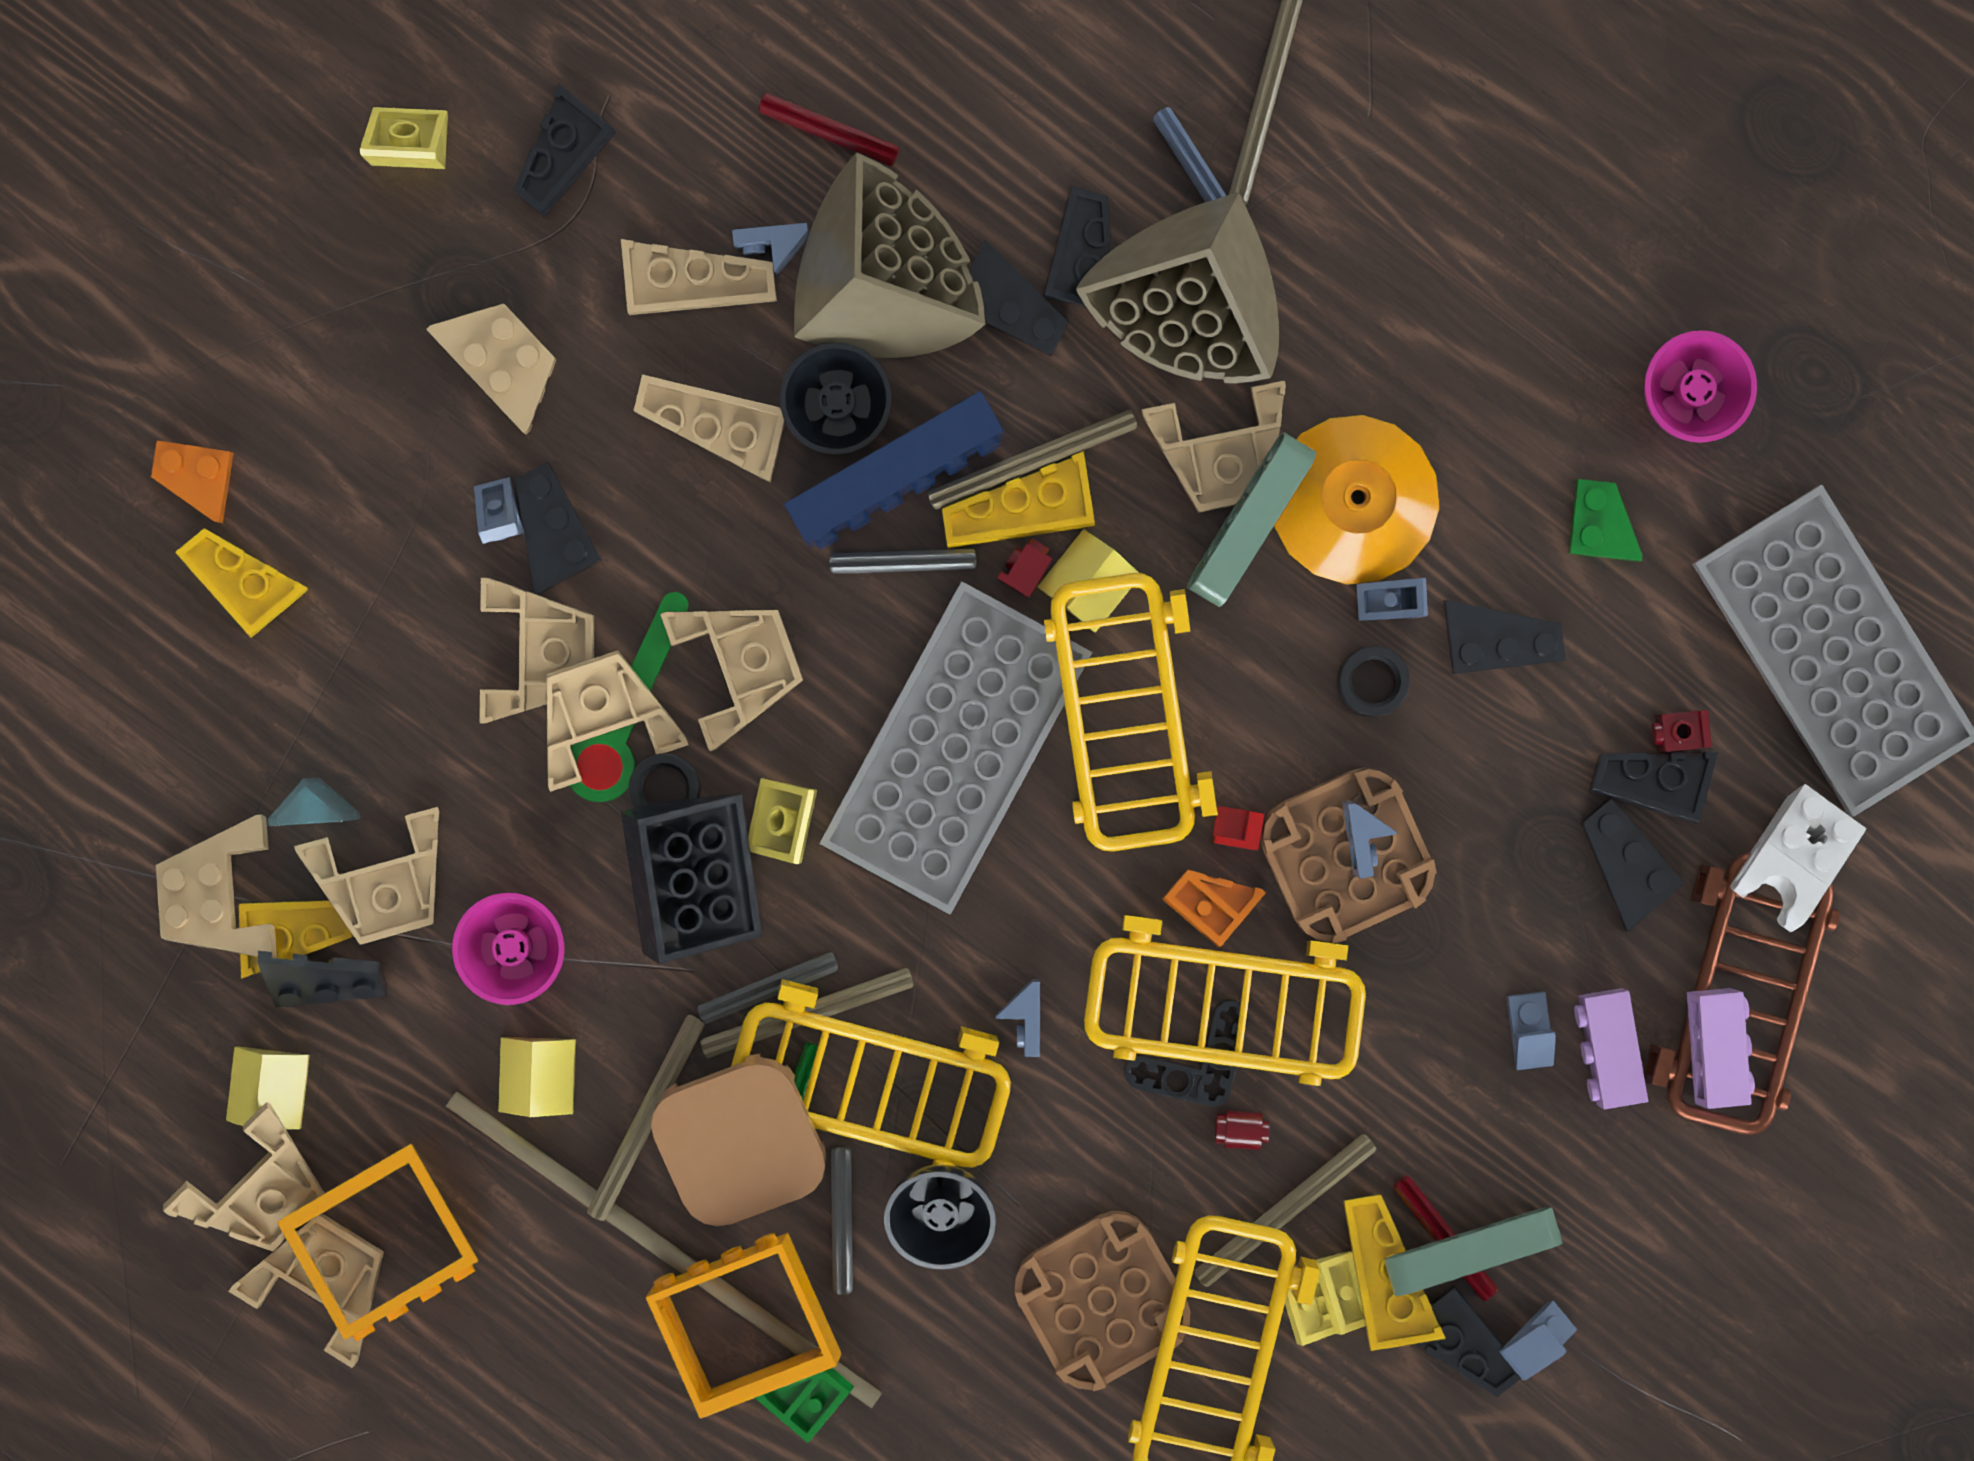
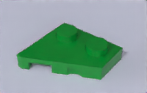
[1568,479,1642,562]
[755,1368,855,1443]

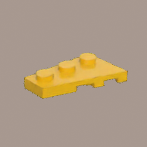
[175,528,308,638]
[239,900,354,979]

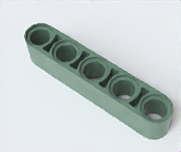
[1187,432,1316,607]
[1384,1207,1563,1296]

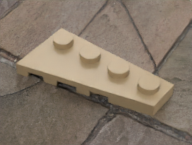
[621,239,777,315]
[634,375,785,483]

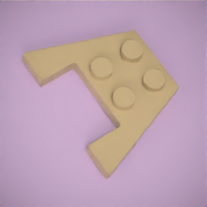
[1141,381,1286,513]
[480,578,594,723]
[661,610,803,751]
[546,650,688,792]
[294,807,439,945]
[156,814,277,958]
[163,1102,325,1252]
[228,1214,384,1368]

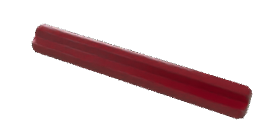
[758,93,899,166]
[1393,1175,1498,1301]

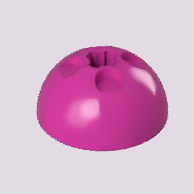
[1644,330,1757,443]
[452,893,565,1005]

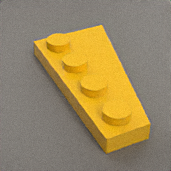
[942,451,1095,548]
[1343,1195,1446,1351]

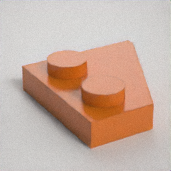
[151,440,234,523]
[1162,870,1266,948]

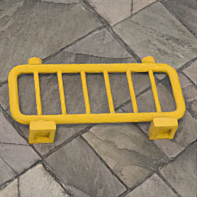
[1044,573,1218,851]
[1084,915,1366,1086]
[731,979,1011,1168]
[1128,1215,1320,1461]

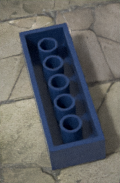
[784,391,1003,550]

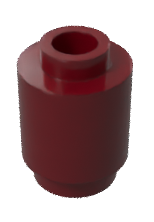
[1215,1111,1269,1150]

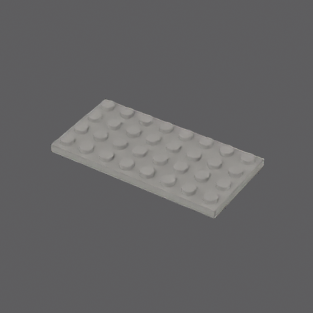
[1692,485,1974,817]
[819,581,1093,915]

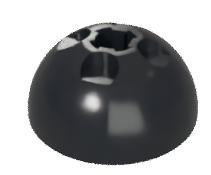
[780,343,892,455]
[884,1164,996,1269]

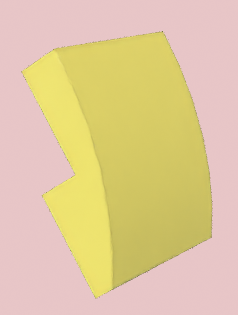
[1285,1251,1366,1346]

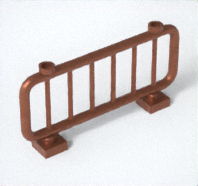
[1644,852,1840,1135]

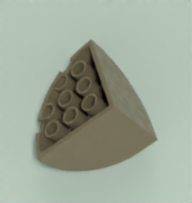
[794,153,985,358]
[1076,192,1279,383]

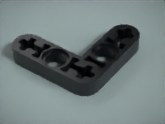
[1124,999,1248,1107]

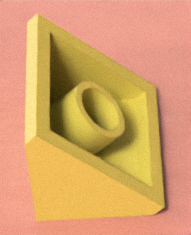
[360,107,448,169]
[1037,529,1139,633]
[748,778,817,864]
[498,1037,576,1117]
[226,1046,310,1129]

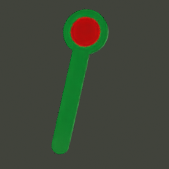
[570,592,689,802]

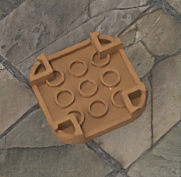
[1260,768,1437,943]
[651,1054,826,1226]
[1014,1211,1191,1392]

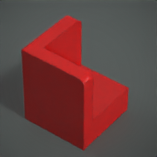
[1211,806,1264,851]

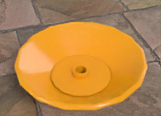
[1274,415,1440,585]

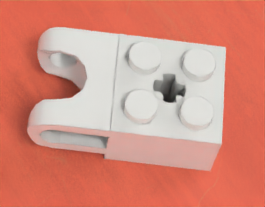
[1730,784,1866,933]

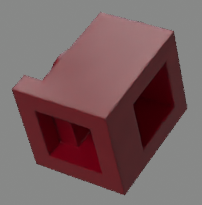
[997,538,1052,599]
[1651,710,1712,752]

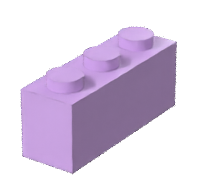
[1574,988,1648,1110]
[1687,988,1755,1109]

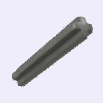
[829,549,977,574]
[697,952,839,1024]
[831,1146,853,1295]

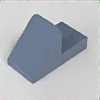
[732,223,809,276]
[474,477,524,544]
[1357,578,1428,621]
[1342,800,1398,879]
[995,979,1040,1057]
[1506,991,1556,1070]
[1499,1301,1577,1380]

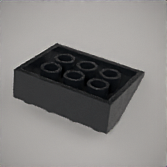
[621,793,762,964]

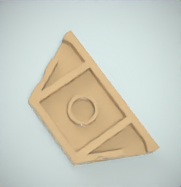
[426,304,557,435]

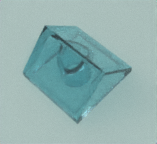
[268,778,360,826]

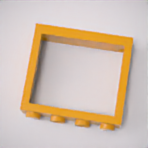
[277,1144,479,1342]
[645,1233,842,1419]

